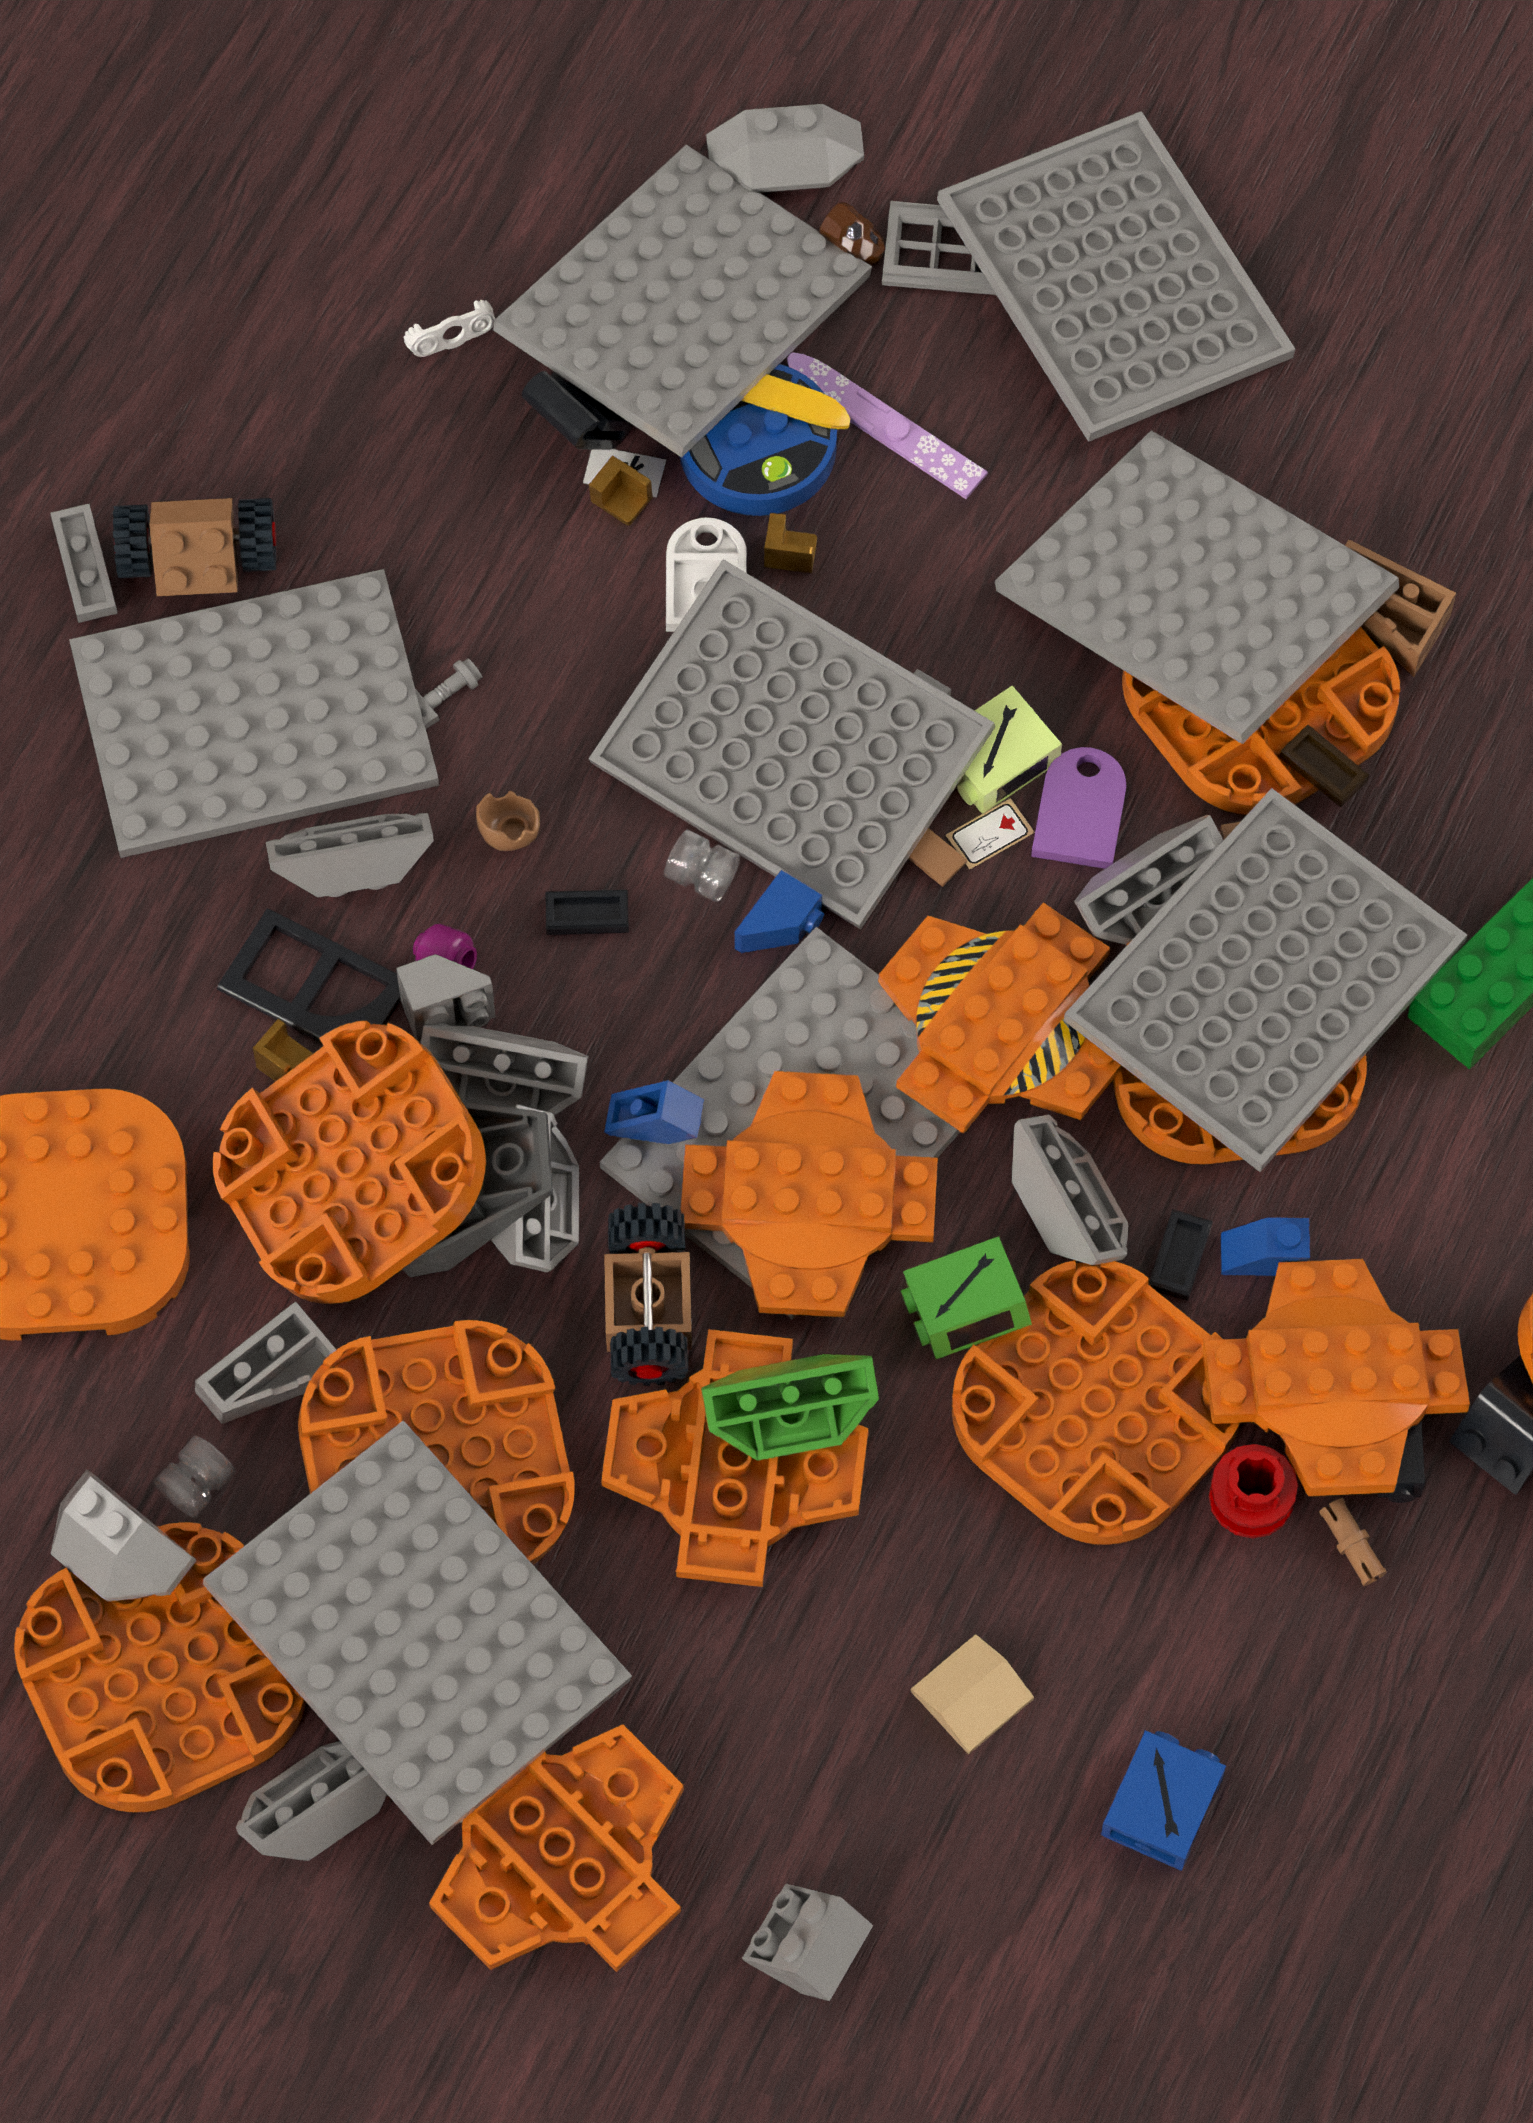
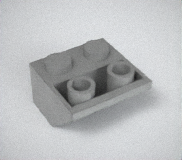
[396,954,496,1043]
[742,1884,873,2001]

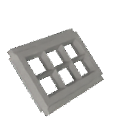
[882,201,996,295]

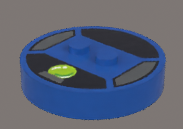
[679,364,837,516]

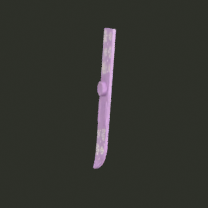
[787,352,988,499]

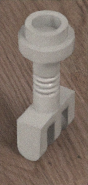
[415,658,483,729]

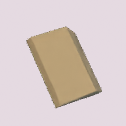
[911,1634,1034,1755]

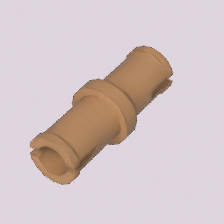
[1319,1498,1387,1586]

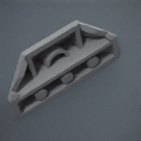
[706,104,864,193]
[266,813,434,897]
[1074,815,1223,945]
[421,1025,589,1115]
[491,1104,579,1272]
[1012,1115,1128,1265]
[51,1469,196,1601]
[236,1741,387,1861]

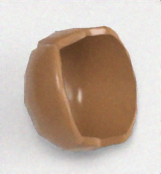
[476,791,540,851]

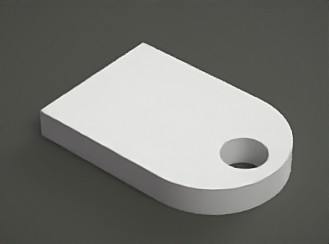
[666,518,747,632]

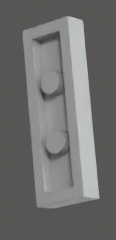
[50,504,117,623]

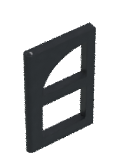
[217,908,401,1043]

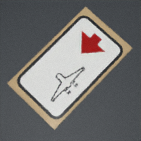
[946,798,1035,869]

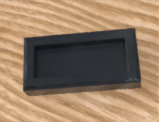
[545,890,629,935]
[1148,1209,1213,1301]

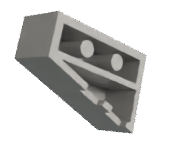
[195,1301,336,1424]

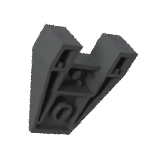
[402,1102,553,1277]

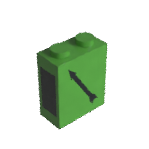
[901,1236,1032,1359]

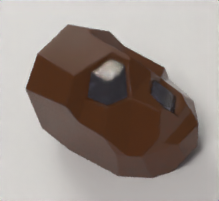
[820,202,885,266]

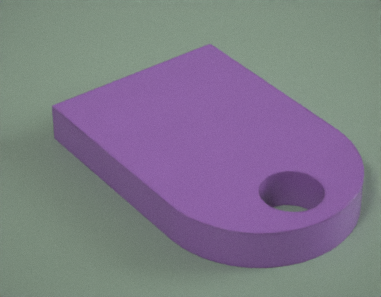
[1031,747,1126,869]

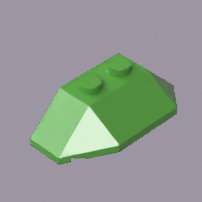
[701,1354,879,1461]

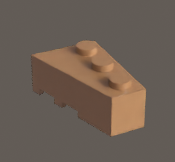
[1345,540,1456,677]

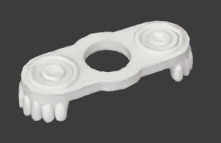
[403,300,495,357]

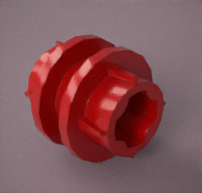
[1209,1444,1298,1539]

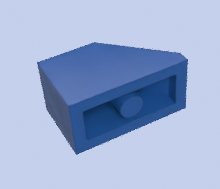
[735,870,824,953]
[604,1080,704,1144]
[1221,1218,1310,1276]

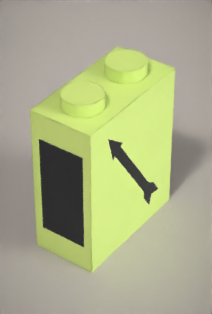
[957,686,1062,814]

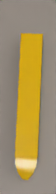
[741,374,851,429]

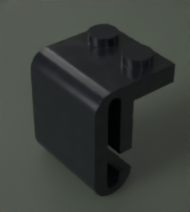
[522,371,634,450]
[1449,1355,1533,1495]

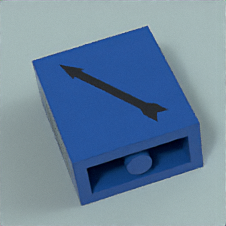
[1101,1730,1226,1871]

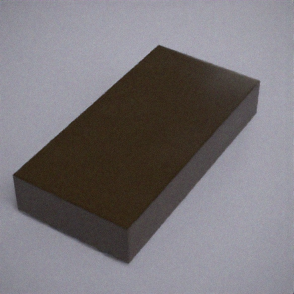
[1280,725,1369,808]

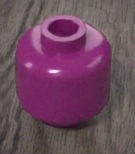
[413,924,477,969]

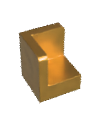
[589,455,653,525]
[764,513,817,573]
[253,1019,313,1081]

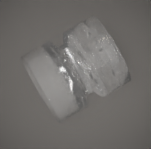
[664,829,740,902]
[154,1435,236,1518]

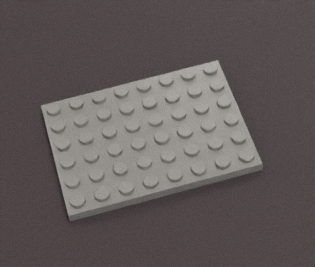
[937,111,1296,442]
[493,145,872,457]
[995,430,1399,744]
[589,559,995,929]
[69,569,439,858]
[1063,788,1467,1172]
[600,927,960,1320]
[203,1420,632,1845]

